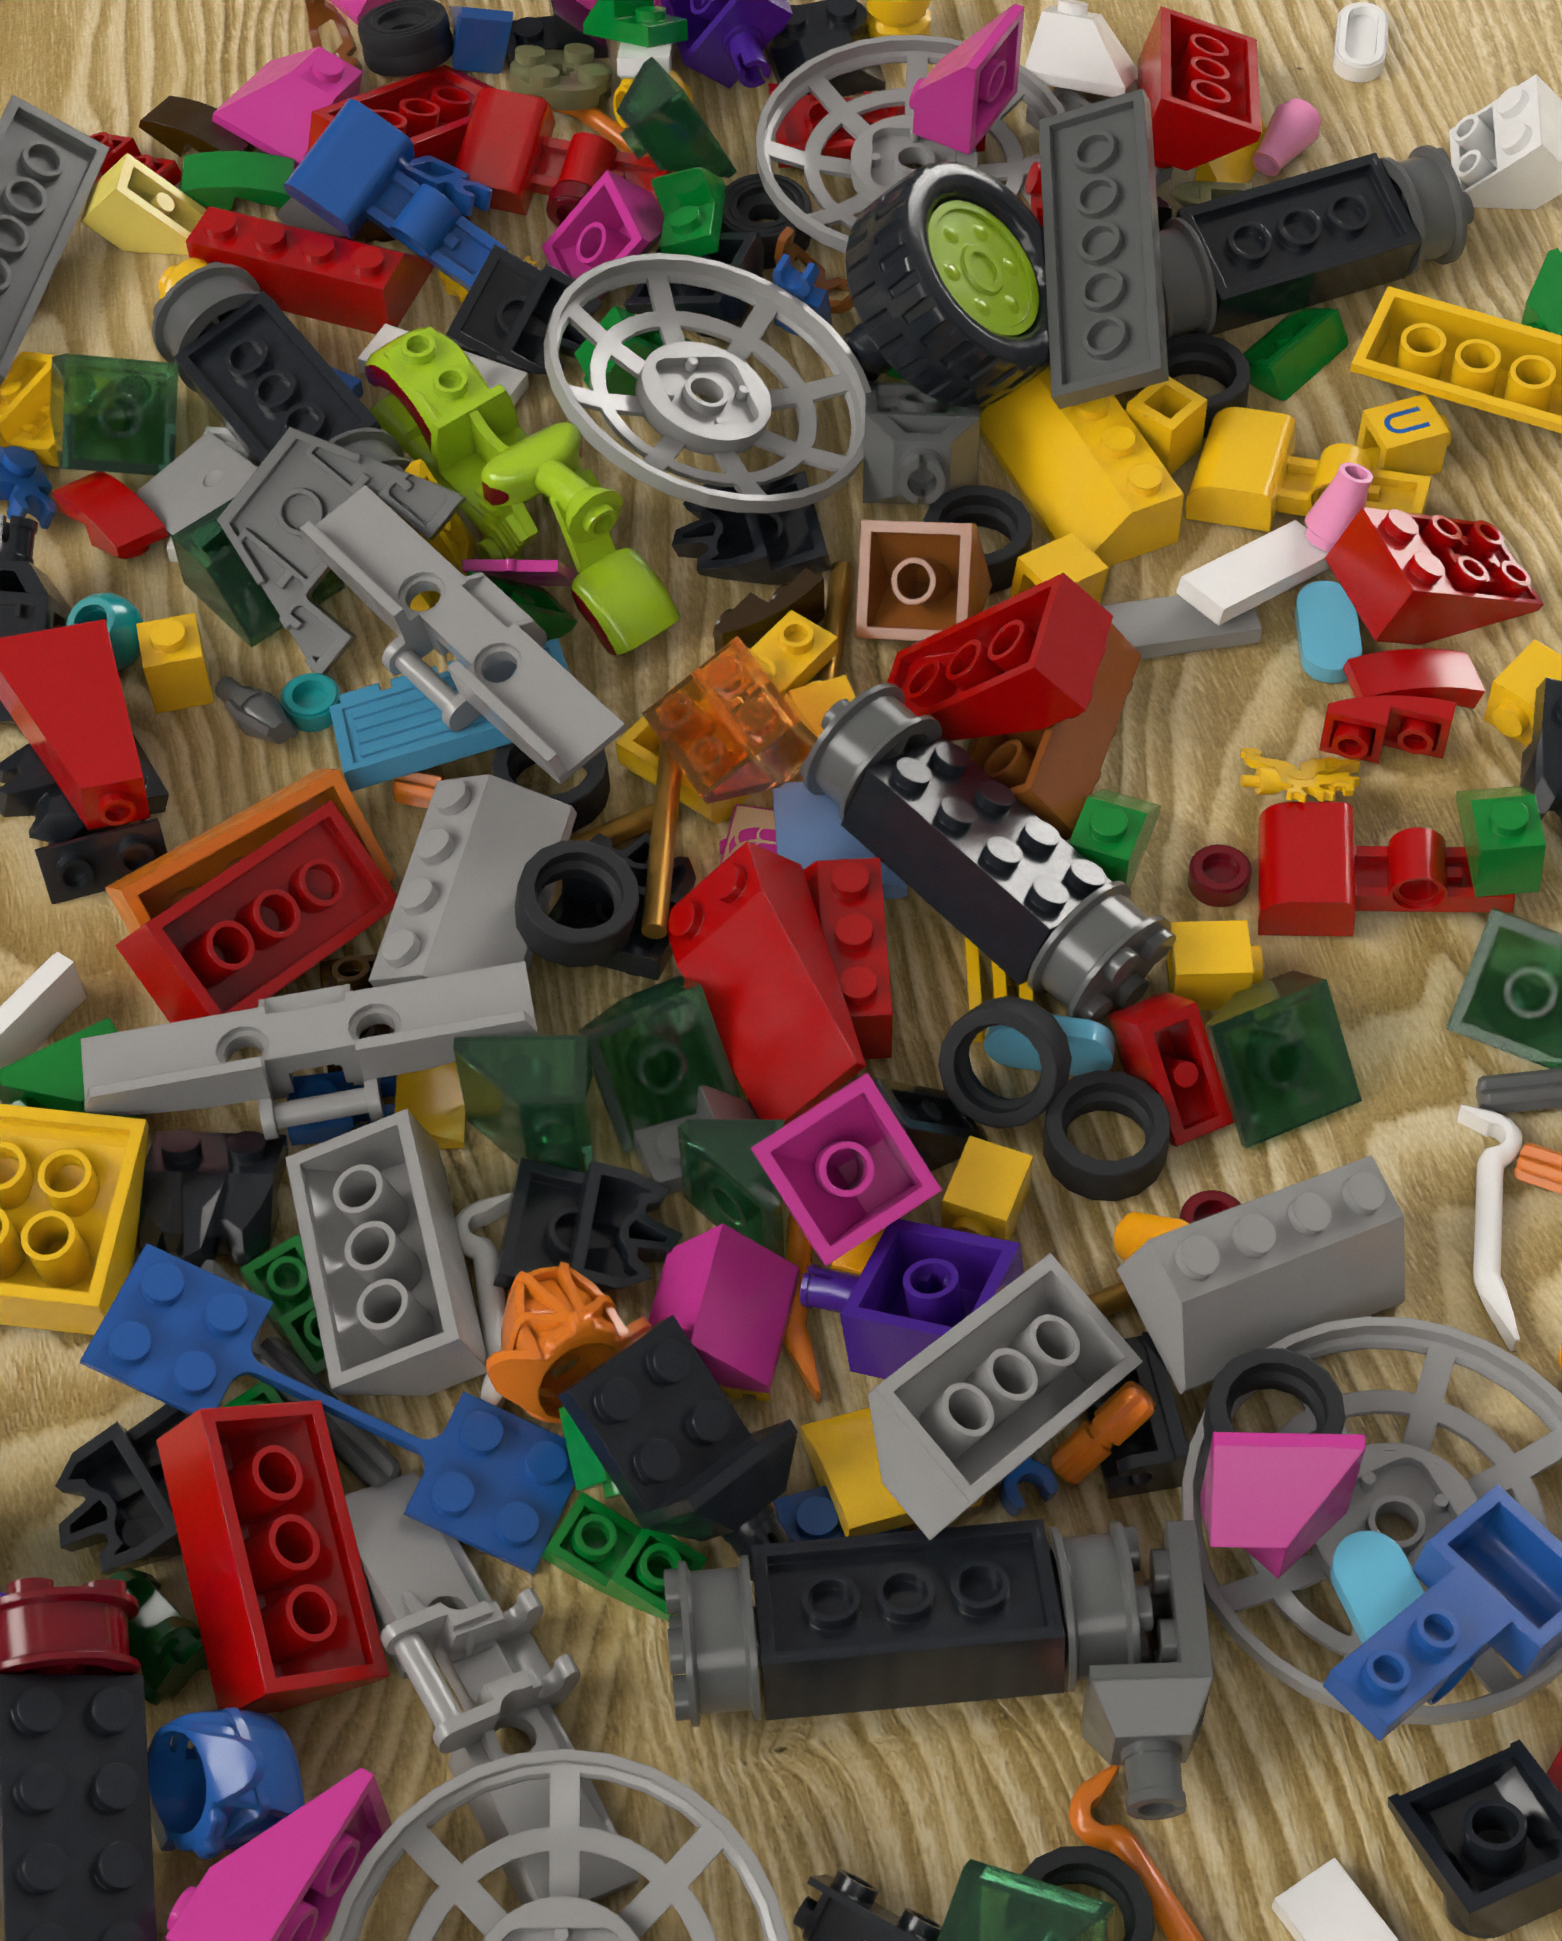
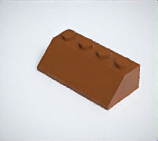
[967,623,1142,841]

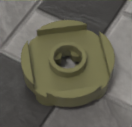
[509,43,612,110]

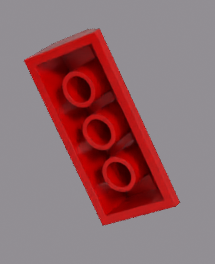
[1137,6,1262,171]
[185,206,434,334]
[156,1400,390,1714]

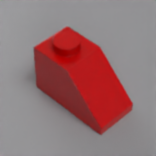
[1108,992,1234,1147]

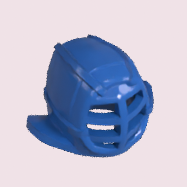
[147,1707,305,1860]

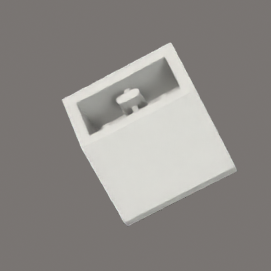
[1449,74,1562,210]

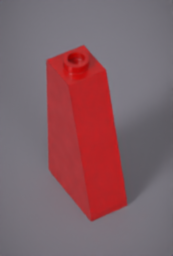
[0,619,150,830]

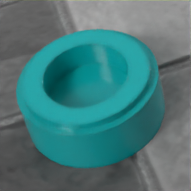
[281,673,340,732]

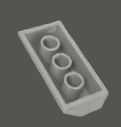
[368,774,577,987]
[285,1109,488,1396]
[1117,1155,1405,1395]
[868,1253,1143,1540]

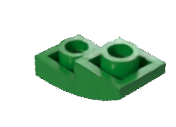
[180,151,295,211]
[239,1234,327,1376]
[541,1492,708,1621]

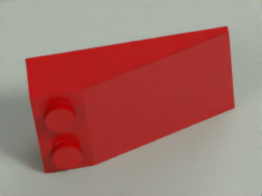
[308,64,496,167]
[887,572,1113,741]
[115,800,398,1023]
[667,841,866,1136]

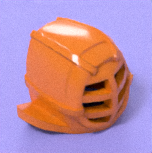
[486,1262,652,1424]

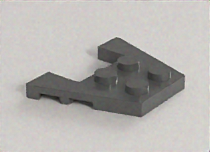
[217,427,466,675]

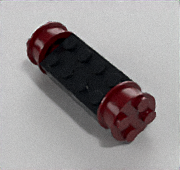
[0,1577,157,1941]

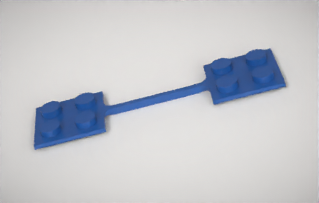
[80,1243,575,1575]

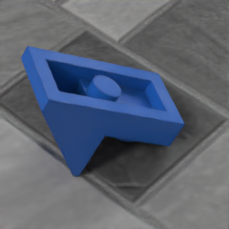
[448,6,513,74]

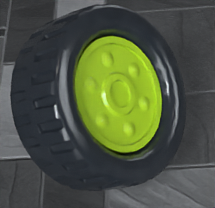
[842,161,1050,407]

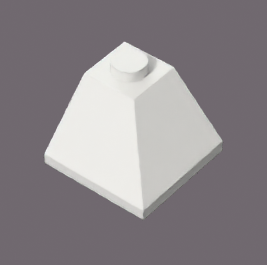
[1025,0,1138,97]

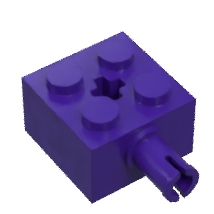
[661,0,793,89]
[800,1219,1024,1379]

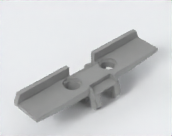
[300,485,627,784]
[80,961,539,1141]
[345,1472,640,1905]

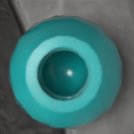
[64,593,144,672]

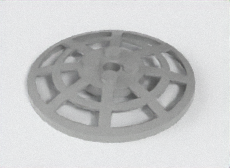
[756,35,1065,254]
[544,253,872,513]
[1181,1316,1562,1725]
[327,1749,790,1941]

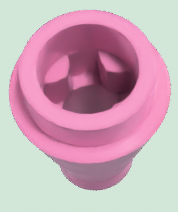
[1252,98,1321,177]
[1305,462,1373,552]

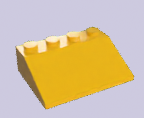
[0,1104,149,1335]

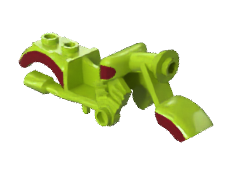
[364,326,680,655]

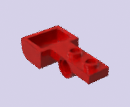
[454,88,673,216]
[1258,802,1515,937]

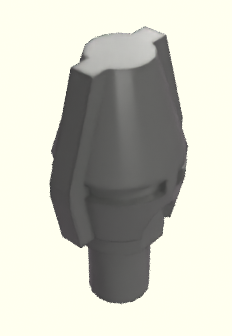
[215,676,298,744]

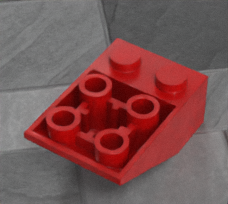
[1325,507,1544,645]

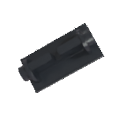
[35,818,167,905]
[793,1869,946,1941]

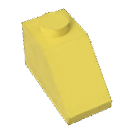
[80,153,207,255]

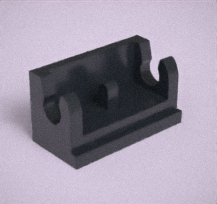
[1086,1332,1189,1499]

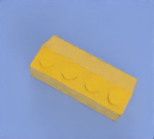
[1350,286,1562,434]
[980,366,1184,567]

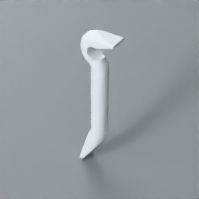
[1457,1104,1522,1352]
[455,1193,511,1409]

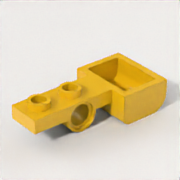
[1186,407,1431,532]
[615,610,838,824]

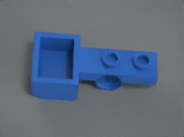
[284,99,508,291]
[1323,1484,1562,1742]

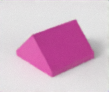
[648,1223,800,1393]

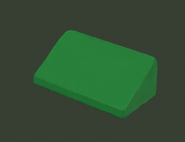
[1243,308,1348,401]

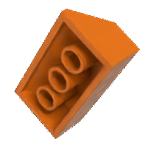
[105,769,396,934]

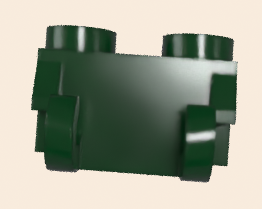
[108,1568,209,1706]

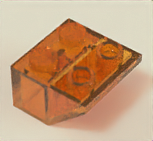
[642,636,819,804]

